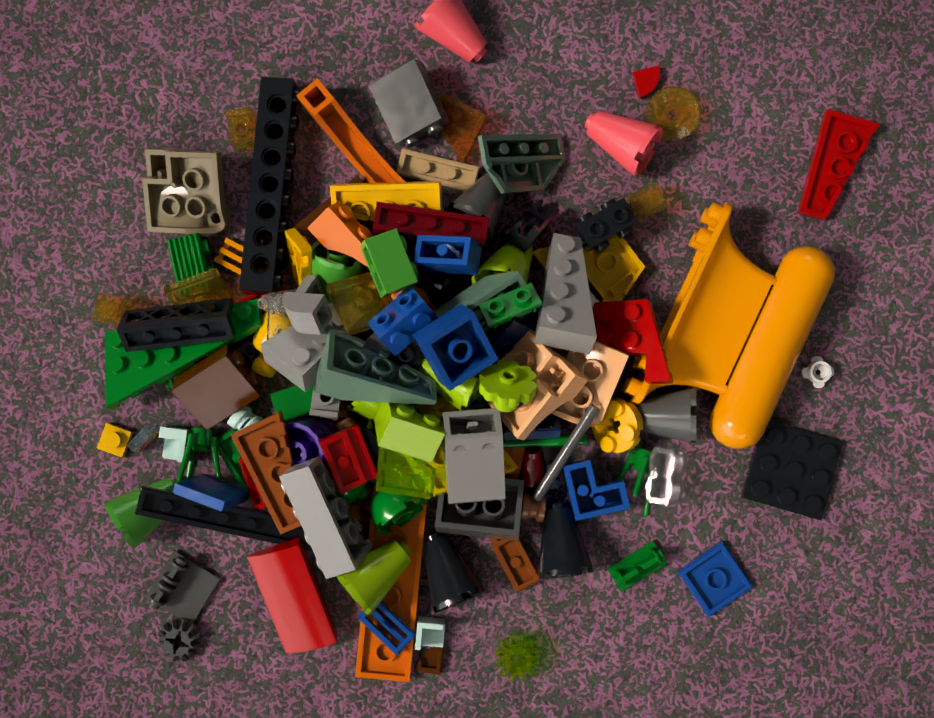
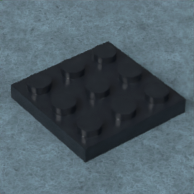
[741,421,843,520]

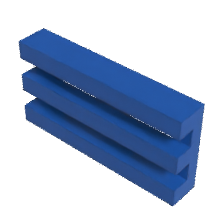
[357,601,416,656]

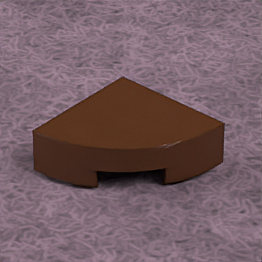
[414,646,444,675]

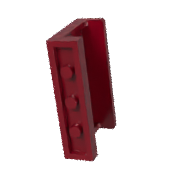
[372,202,489,263]

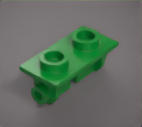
[478,283,543,329]
[607,540,667,592]

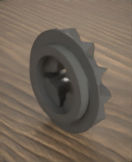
[158,618,202,662]

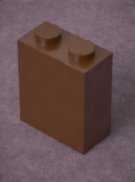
[171,344,262,430]

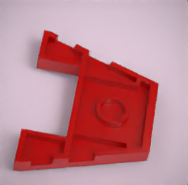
[592,299,673,384]

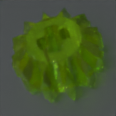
[494,634,540,682]

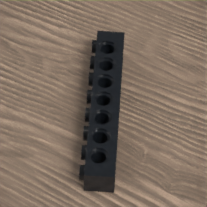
[239,76,301,297]

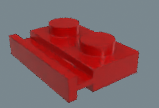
[318,424,378,494]

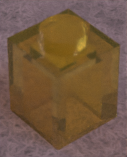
[625,182,668,224]
[92,294,134,326]

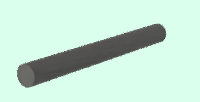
[532,404,600,502]

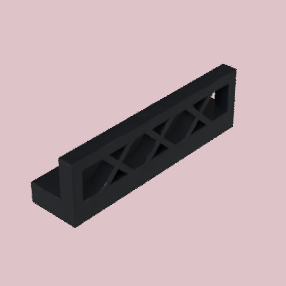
[116,298,236,352]

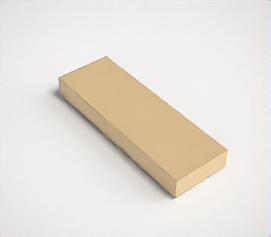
[396,148,480,192]

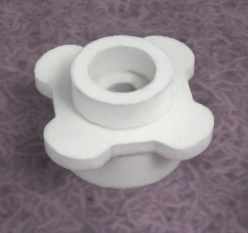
[801,356,834,388]

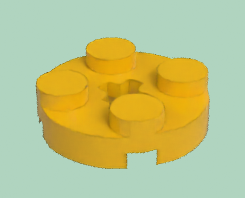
[592,397,643,453]

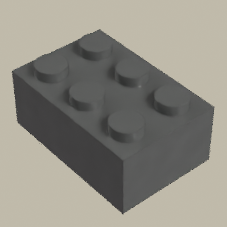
[435,478,524,541]

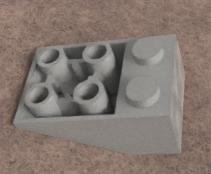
[441,408,506,504]

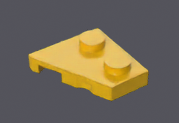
[284,228,312,286]

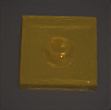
[164,268,236,305]
[326,272,394,336]

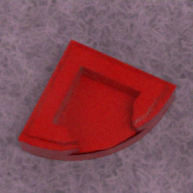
[632,65,660,99]

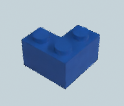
[562,458,630,521]

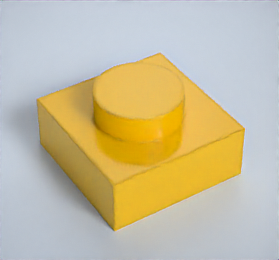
[97,423,134,457]

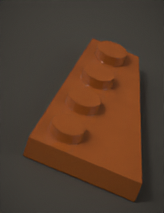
[231,410,301,534]

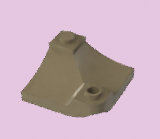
[142,146,231,234]

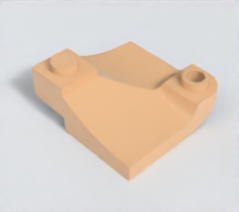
[487,329,588,441]
[551,341,629,427]

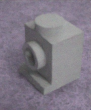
[309,383,342,419]

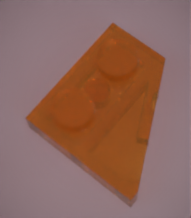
[438,91,489,163]

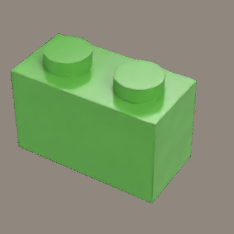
[360,229,418,299]

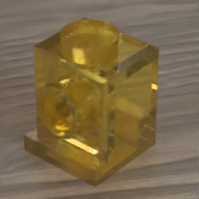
[225,107,257,152]

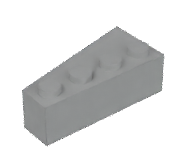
[534,233,597,354]

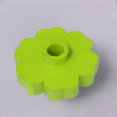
[479,360,537,412]

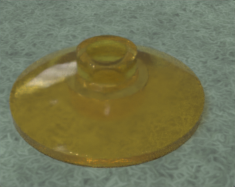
[646,86,700,140]

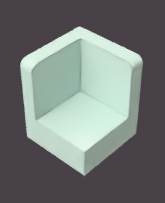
[159,426,190,463]
[415,616,446,650]

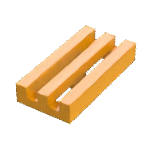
[214,237,270,275]

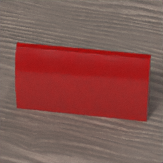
[247,537,338,653]

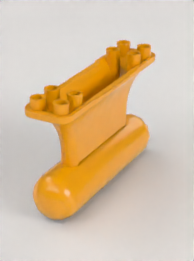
[620,202,836,450]

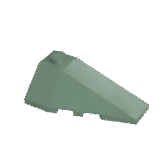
[315,329,437,405]

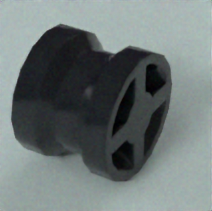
[230,339,259,366]

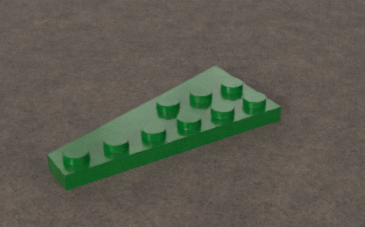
[105,299,263,411]

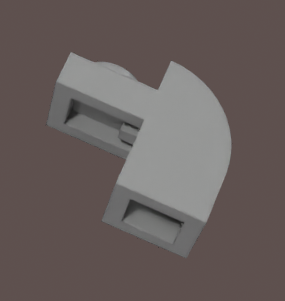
[282,275,333,335]

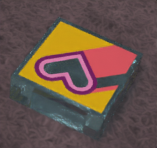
[127,425,159,453]

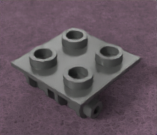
[146,550,220,623]

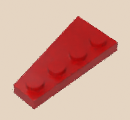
[797,109,880,221]

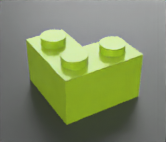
[374,402,445,463]

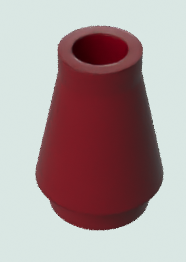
[519,447,546,488]

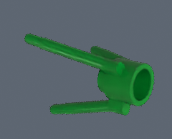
[177,428,221,481]
[615,448,658,517]

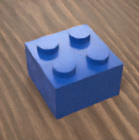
[412,304,499,391]

